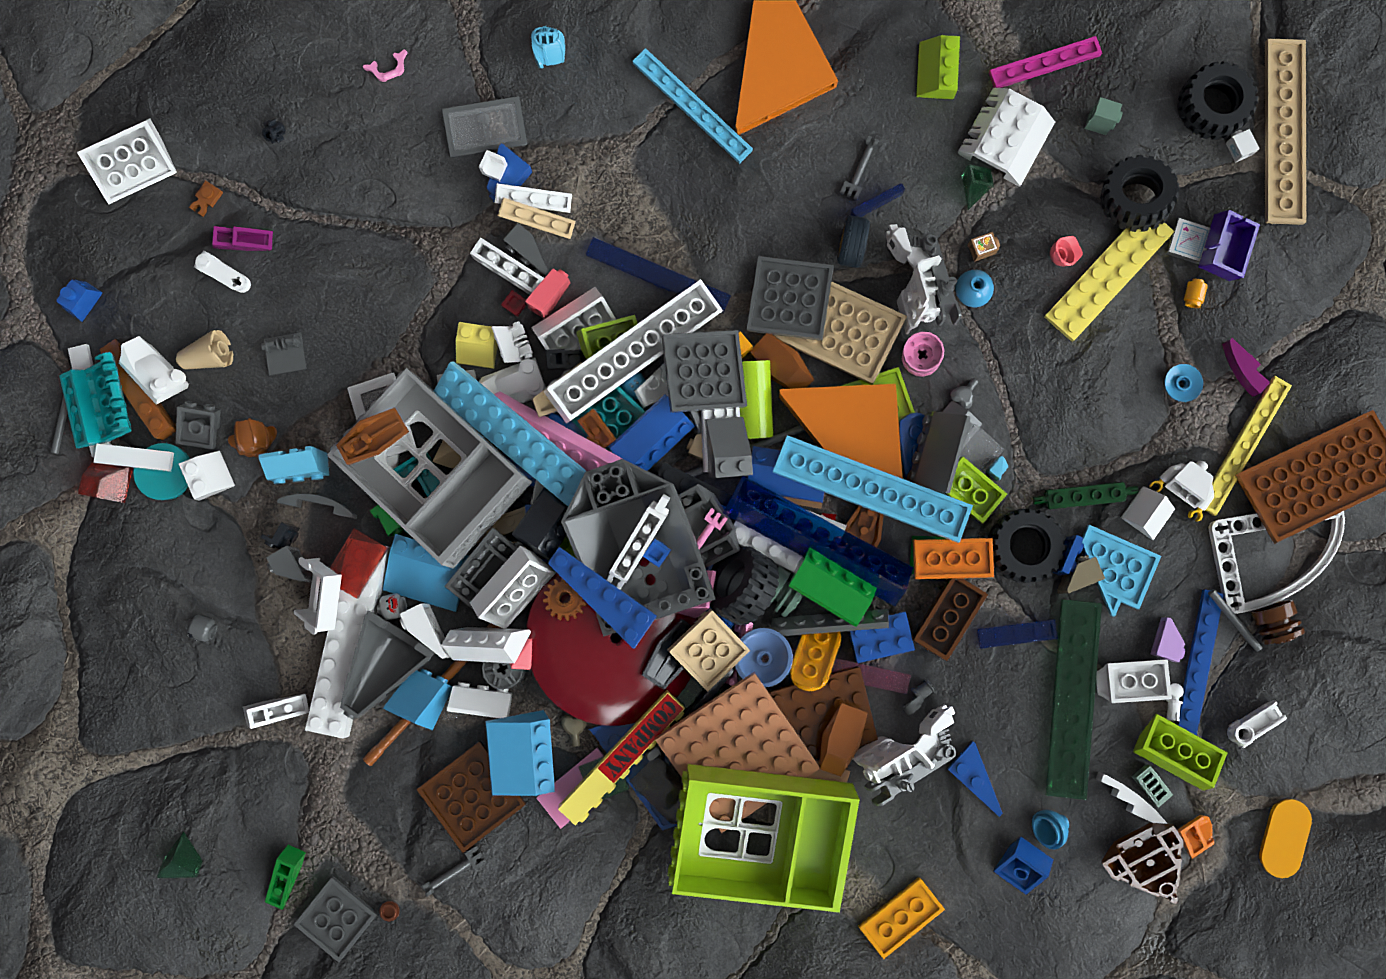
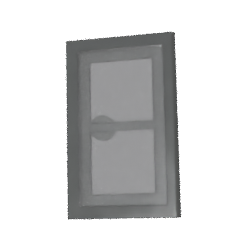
[442,96,528,157]

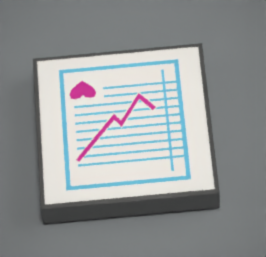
[1166,217,1210,264]

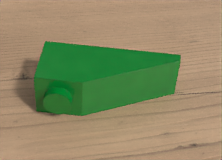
[265,845,306,910]

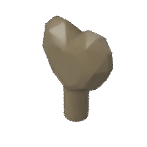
[561,715,587,747]

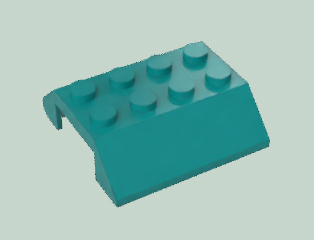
[59,352,132,448]

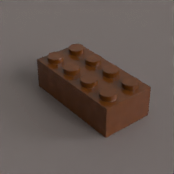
[912,578,988,661]

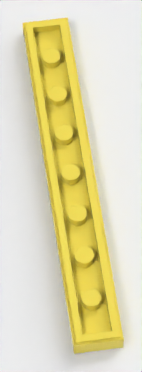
[1205,376,1292,516]

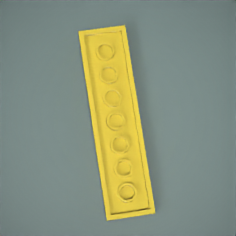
[1044,223,1174,342]

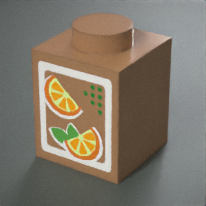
[968,232,1000,262]

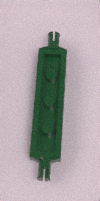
[1033,482,1138,509]

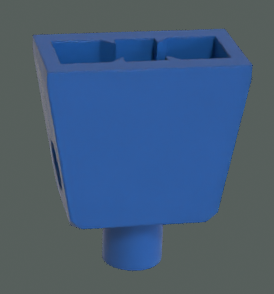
[56,279,103,322]

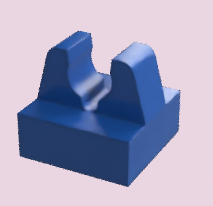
[643,539,671,567]

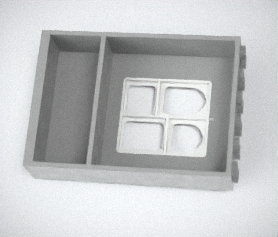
[327,368,532,569]

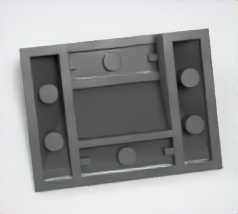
[679,484,740,568]
[445,527,518,610]

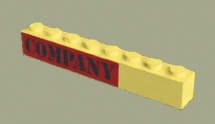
[558,690,685,825]

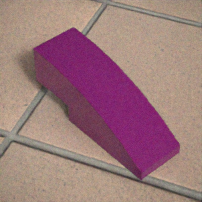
[212,226,273,251]
[1222,338,1270,397]

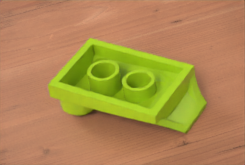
[946,457,1007,524]

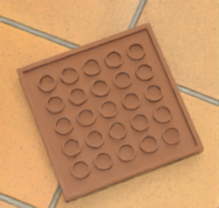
[655,672,820,833]

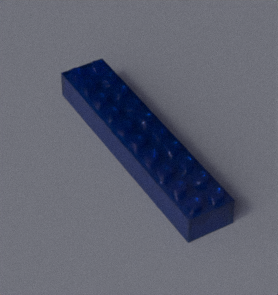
[723,476,913,606]

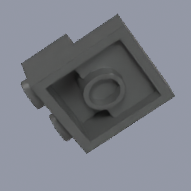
[176,401,221,449]

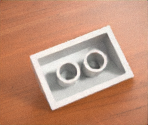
[447,682,512,718]

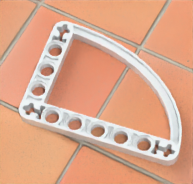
[1209,511,1345,614]

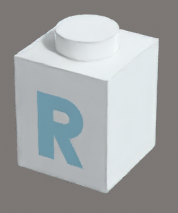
[1226,129,1259,163]

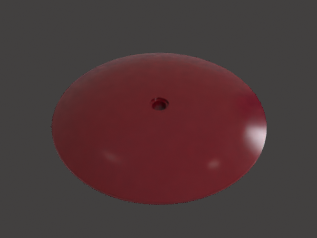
[527,556,698,726]

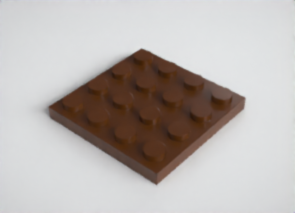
[417,741,527,853]

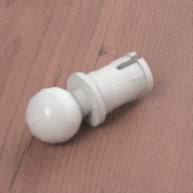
[1166,683,1183,721]

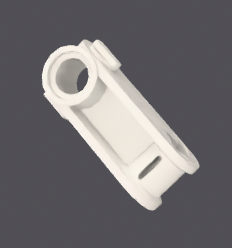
[194,250,251,293]
[1227,700,1287,748]

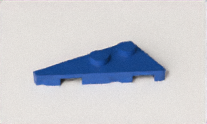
[947,741,1003,817]

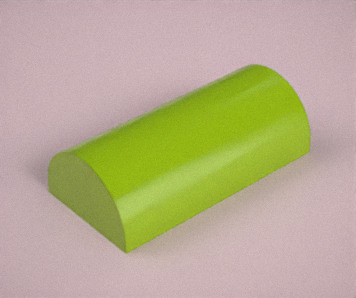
[740,360,773,439]

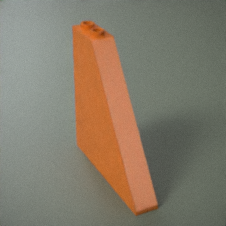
[735,0,838,135]
[779,384,902,478]

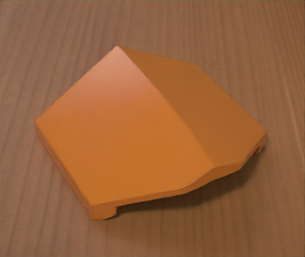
[1178,815,1214,859]

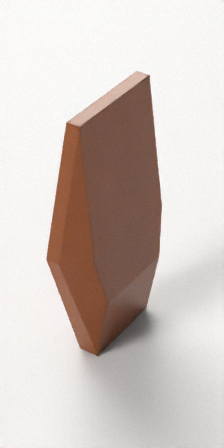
[750,333,814,389]
[336,408,409,465]
[837,506,883,571]
[819,703,868,777]

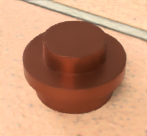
[379,901,400,922]

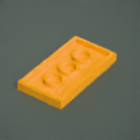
[858,877,945,959]

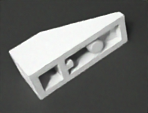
[243,694,309,729]

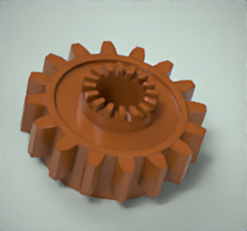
[543,578,587,621]

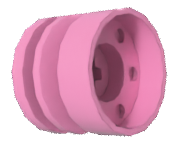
[902,332,944,377]

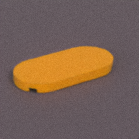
[790,632,841,691]
[1259,799,1312,878]

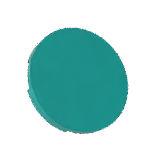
[134,443,190,500]

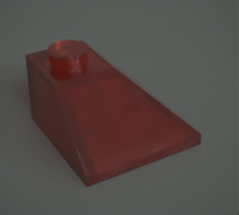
[78,461,133,503]

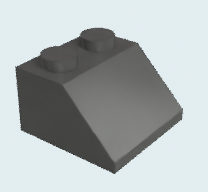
[266,546,313,582]

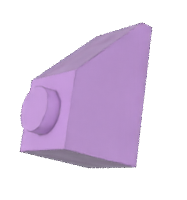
[1151,617,1185,662]

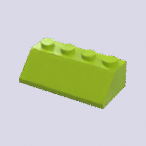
[1133,714,1227,791]

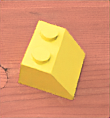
[456,322,498,369]

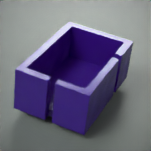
[1198,210,1260,281]

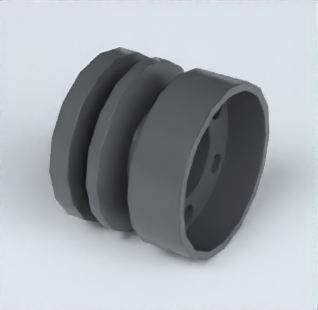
[482,662,527,690]

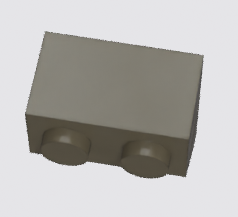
[1057,555,1105,594]

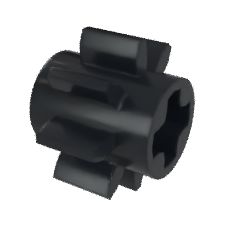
[262,119,286,144]

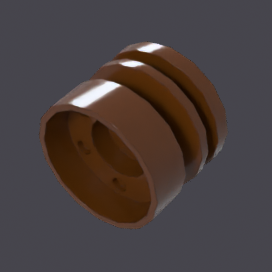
[1251,600,1305,645]

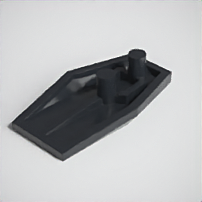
[641,618,692,690]

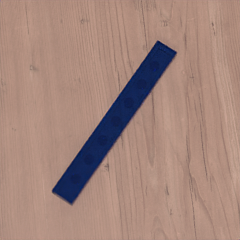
[586,237,731,314]

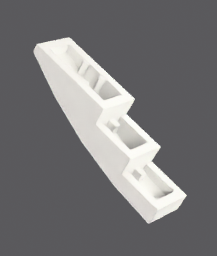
[1096,772,1167,823]

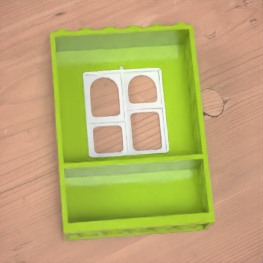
[668,764,860,912]

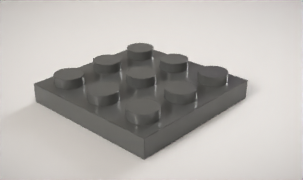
[294,876,379,962]

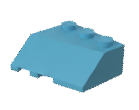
[259,446,329,484]

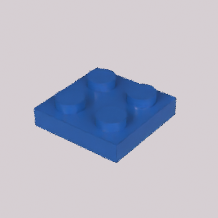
[1053,535,1084,575]

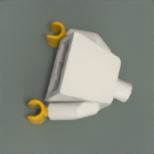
[1149,461,1214,521]

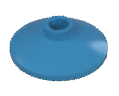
[1164,364,1203,402]

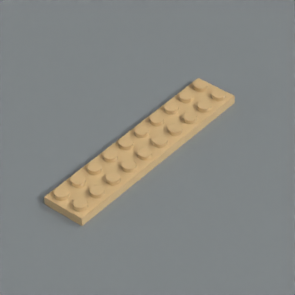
[1265,39,1306,225]

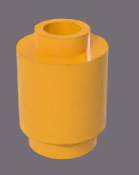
[1184,279,1207,308]

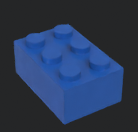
[848,612,915,663]

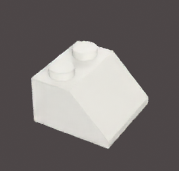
[179,451,235,501]

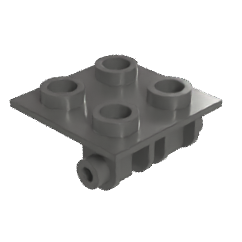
[261,332,307,376]

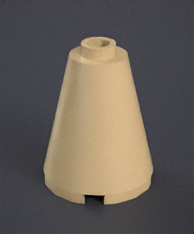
[176,330,233,369]

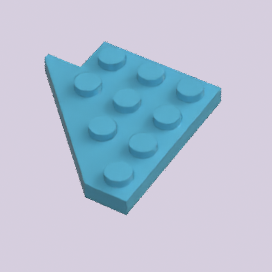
[1082,525,1161,617]

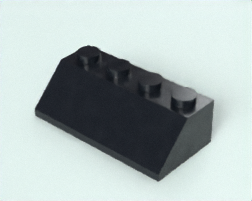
[512,487,568,560]

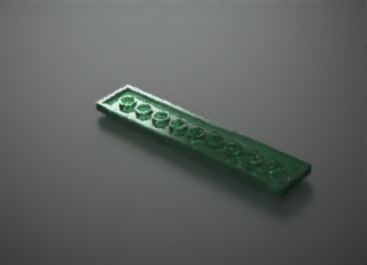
[1045,599,1102,800]

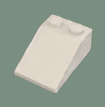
[400,603,450,659]

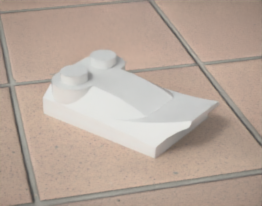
[119,336,189,404]
[479,358,546,403]
[1095,659,1172,703]

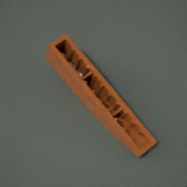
[99,339,176,440]

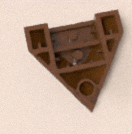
[1101,823,1184,904]

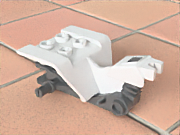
[885,224,961,334]
[852,704,956,807]

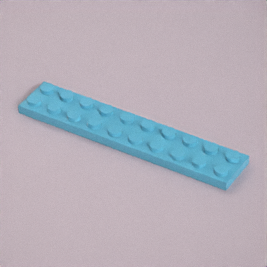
[434,362,587,507]
[773,435,973,543]

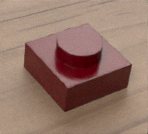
[501,290,526,317]

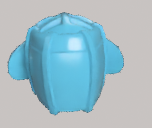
[531,26,565,68]

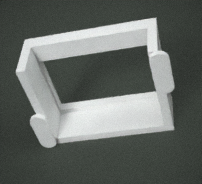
[294,557,342,635]

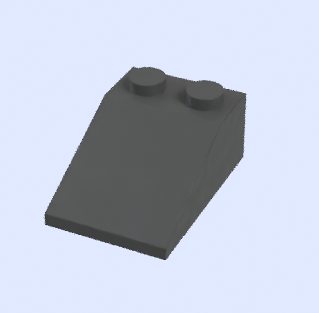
[705,417,753,478]

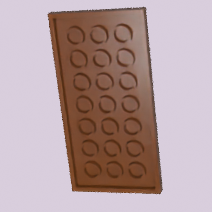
[1235,410,1386,544]

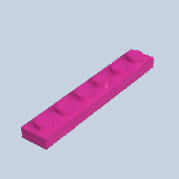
[989,36,1102,88]

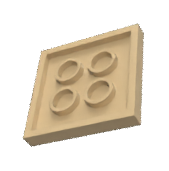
[668,608,750,692]

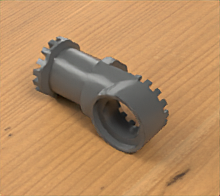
[901,678,937,716]

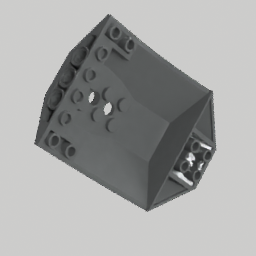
[561,459,715,637]

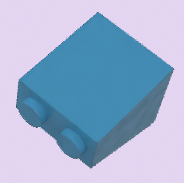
[383,669,452,730]

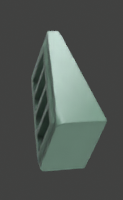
[1131,764,1173,808]

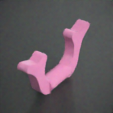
[363,49,408,82]

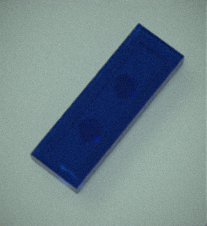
[851,183,905,217]

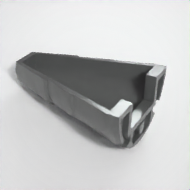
[340,611,435,719]

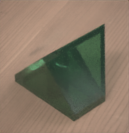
[962,164,994,210]
[157,831,203,878]

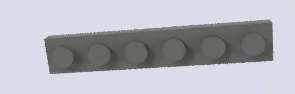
[771,609,889,636]

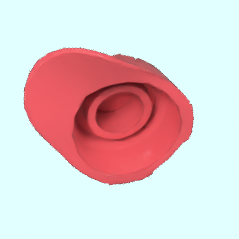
[1050,236,1083,267]

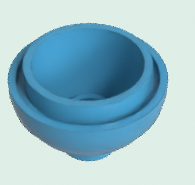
[955,269,994,307]
[1032,809,1069,850]

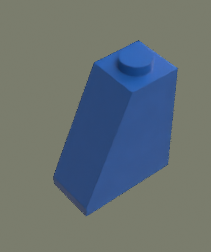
[487,143,532,204]

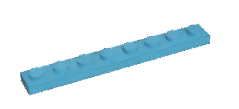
[633,48,753,164]

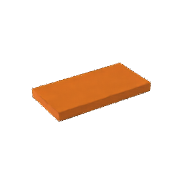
[913,538,994,579]

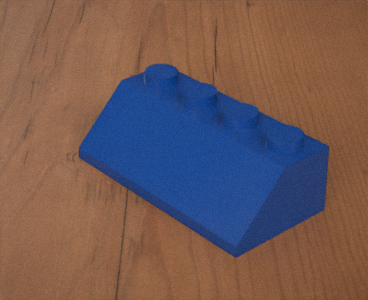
[609,394,695,471]
[746,446,825,503]

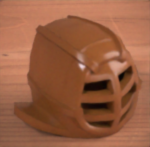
[228,418,277,457]

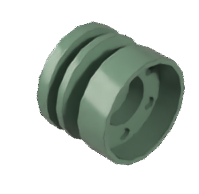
[771,566,804,617]

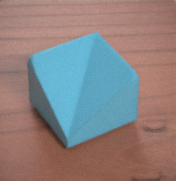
[986,456,1008,481]

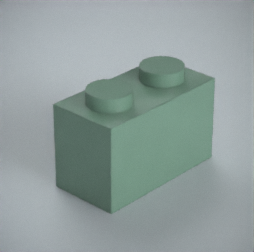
[1084,97,1123,135]

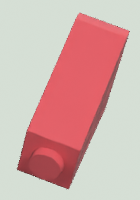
[525,269,570,319]

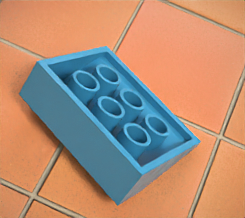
[383,534,469,612]
[485,710,555,796]

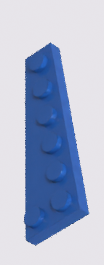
[548,547,657,649]

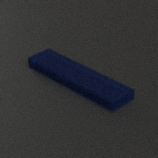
[977,620,1058,648]

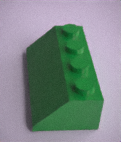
[788,548,877,627]

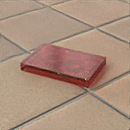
[330,528,389,599]

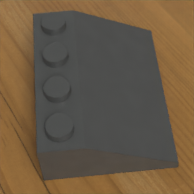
[907,411,971,494]

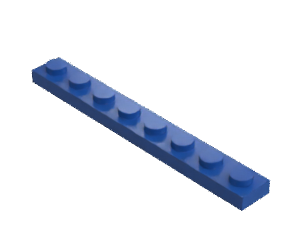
[1176,589,1224,736]

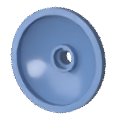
[735,628,793,687]

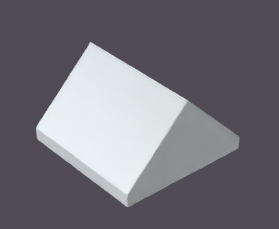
[1120,486,1175,540]

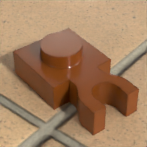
[189,180,223,217]

